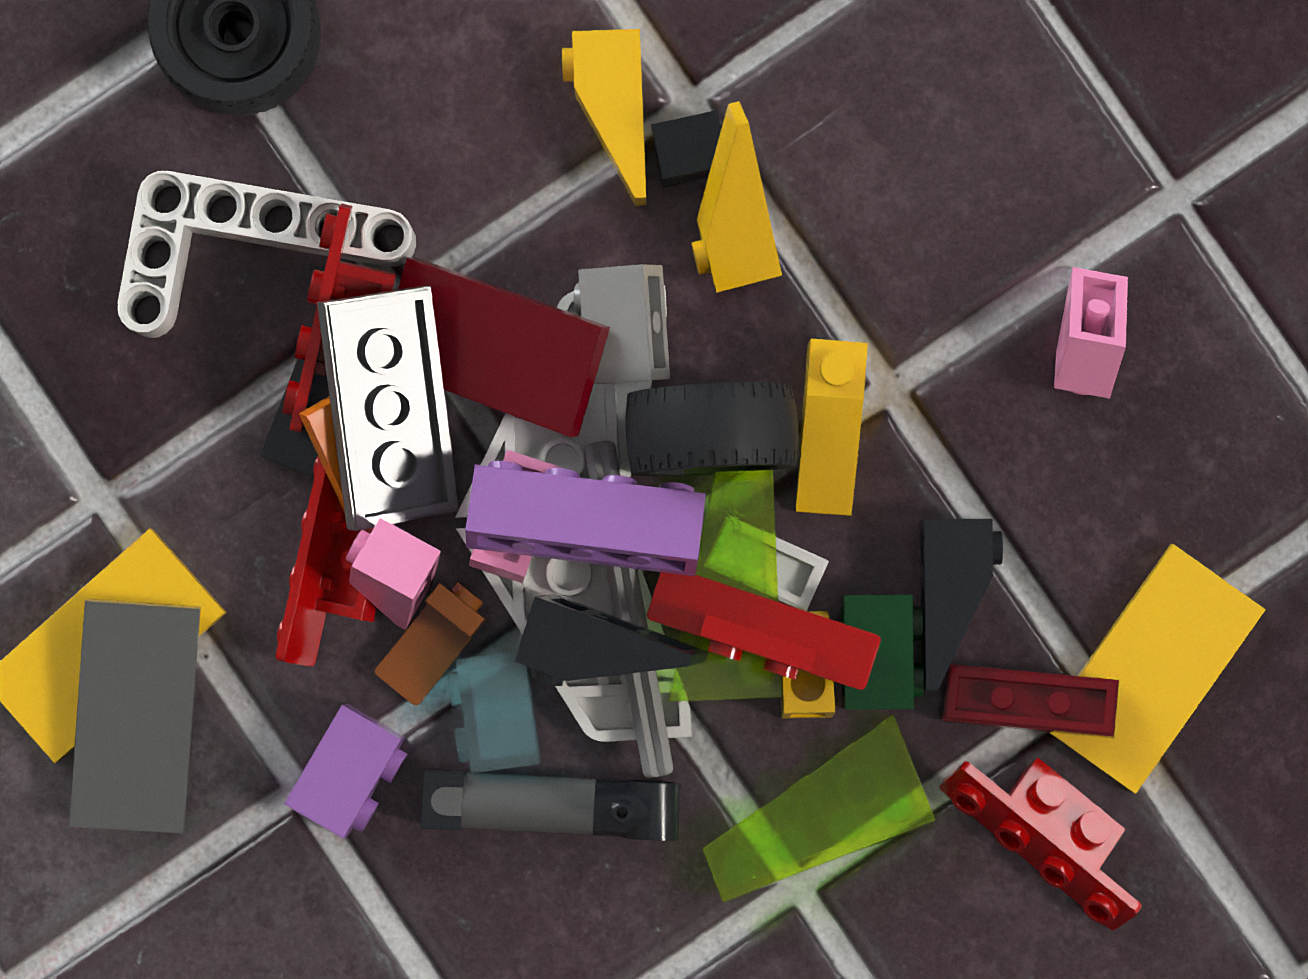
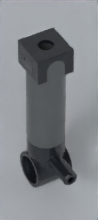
[421,769,681,841]

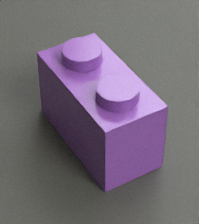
[284,704,408,839]

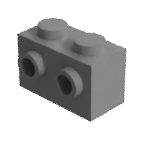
[574,264,670,384]

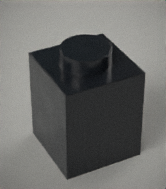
[651,110,722,188]

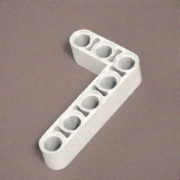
[118,171,416,338]

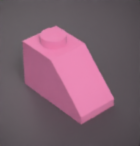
[1054,267,1128,399]
[346,518,441,630]

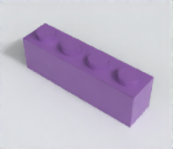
[465,461,706,576]

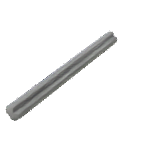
[584,441,673,778]

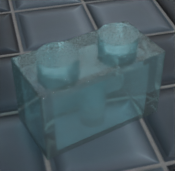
[448,651,541,773]

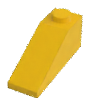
[562,29,646,206]
[691,101,782,293]
[795,339,868,516]

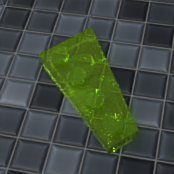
[667,470,783,702]
[703,715,935,903]

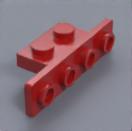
[282,204,396,433]
[275,456,395,667]
[647,572,881,690]
[939,757,1142,931]

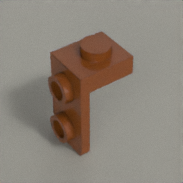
[375,582,488,705]

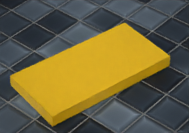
[0,528,227,763]
[1048,544,1266,794]

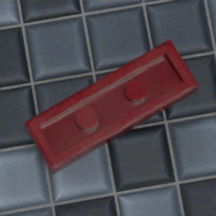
[943,664,1119,738]

